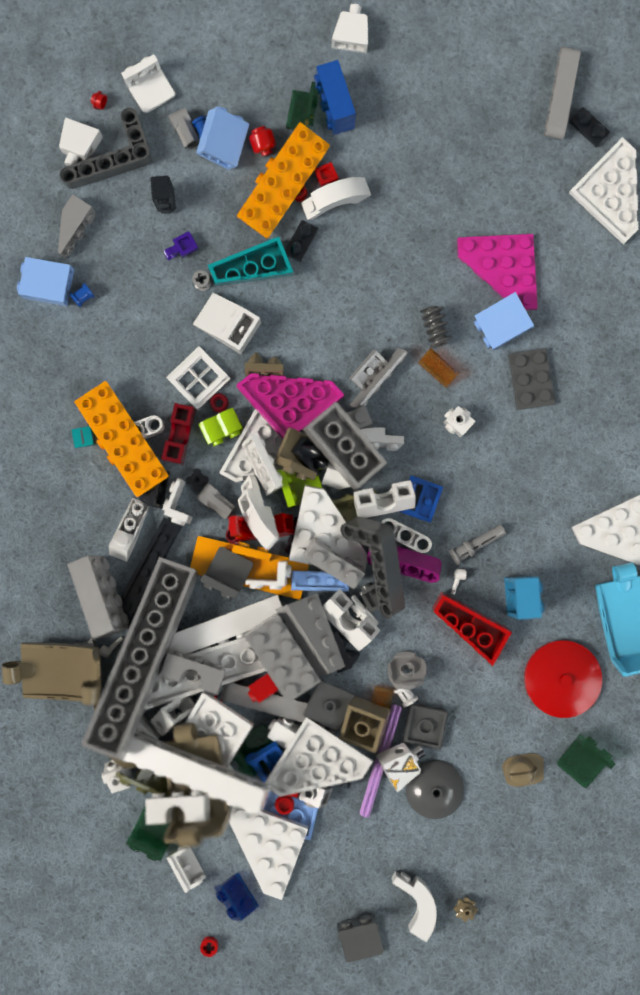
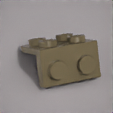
[274,428,317,481]

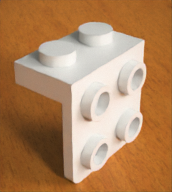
[121,54,175,114]
[162,478,193,526]
[245,561,292,589]

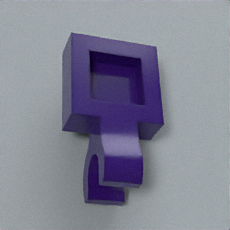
[164,231,199,261]

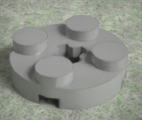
[388,652,427,690]

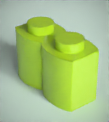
[198,408,244,447]

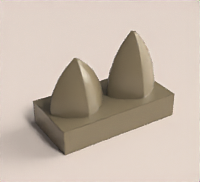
[245,352,284,378]

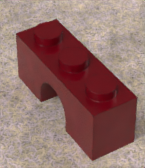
[162,403,196,465]

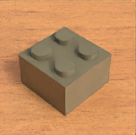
[339,696,391,753]

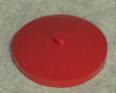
[524,640,602,718]

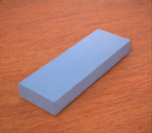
[291,570,349,592]

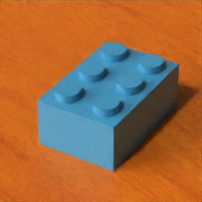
[504,576,544,619]

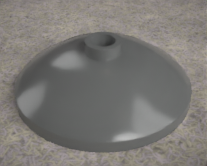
[406,760,464,819]

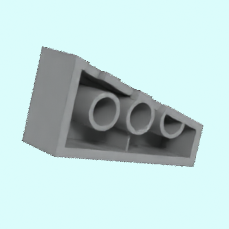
[275,593,345,676]

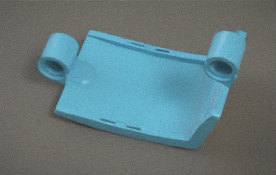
[595,562,640,676]

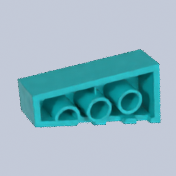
[208,236,294,286]

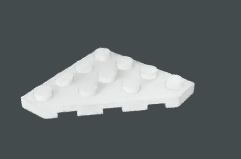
[569,137,638,244]
[219,409,320,483]
[289,485,368,572]
[571,495,640,565]
[265,717,373,797]
[229,806,309,900]

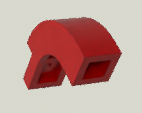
[228,513,295,540]

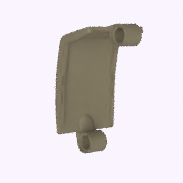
[2,642,101,712]
[164,723,231,848]

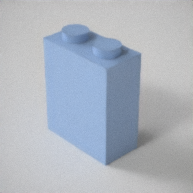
[196,106,249,170]
[17,257,74,306]
[474,292,534,350]

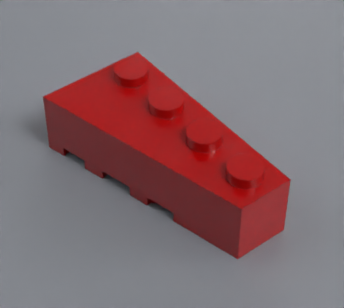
[432,591,512,666]

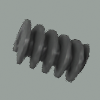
[420,306,452,348]

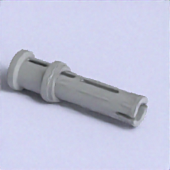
[449,524,506,565]

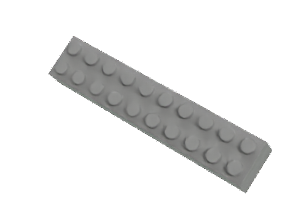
[81,557,199,761]

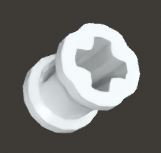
[393,688,418,707]

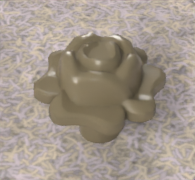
[454,897,478,922]

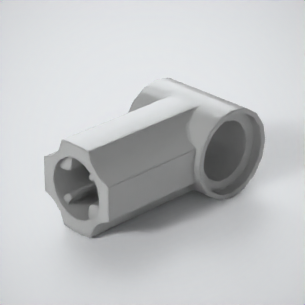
[168,108,199,149]
[196,483,236,519]

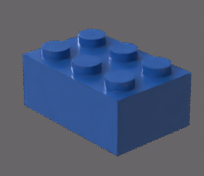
[314,60,356,135]

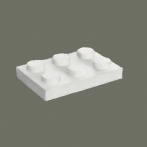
[242,432,283,496]

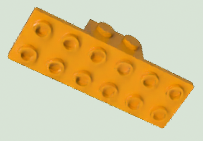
[237,122,330,239]
[74,381,169,497]
[190,536,309,600]

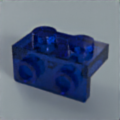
[214,873,259,921]

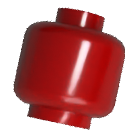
[249,126,276,157]

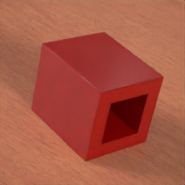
[247,673,279,703]

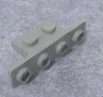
[349,348,408,409]

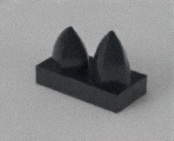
[569,107,610,147]
[285,220,318,263]
[291,437,328,476]
[138,471,170,509]
[333,631,360,673]

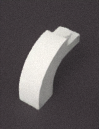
[301,177,371,220]
[392,871,436,942]

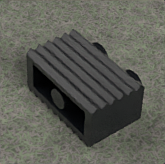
[150,175,176,214]

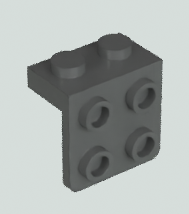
[200,547,253,600]
[337,914,383,962]

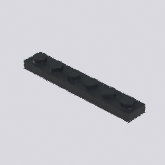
[121,517,182,626]

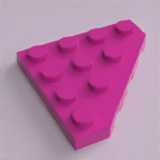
[457,234,538,310]
[236,373,344,439]

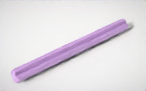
[360,704,402,818]

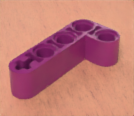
[367,546,442,583]

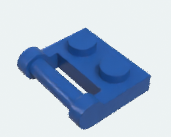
[398,476,443,523]
[245,741,283,783]

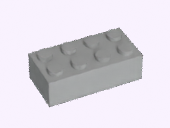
[303,402,387,489]
[67,556,129,639]
[244,613,321,703]

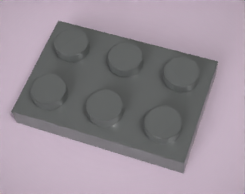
[508,348,555,411]

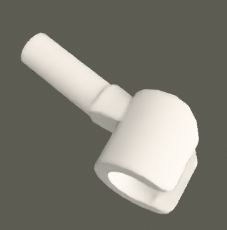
[450,569,467,595]
[100,637,124,658]

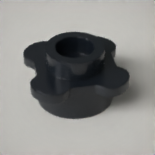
[186,469,209,492]

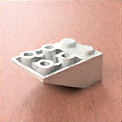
[193,293,261,354]

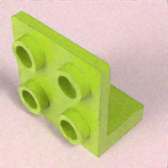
[277,468,322,508]

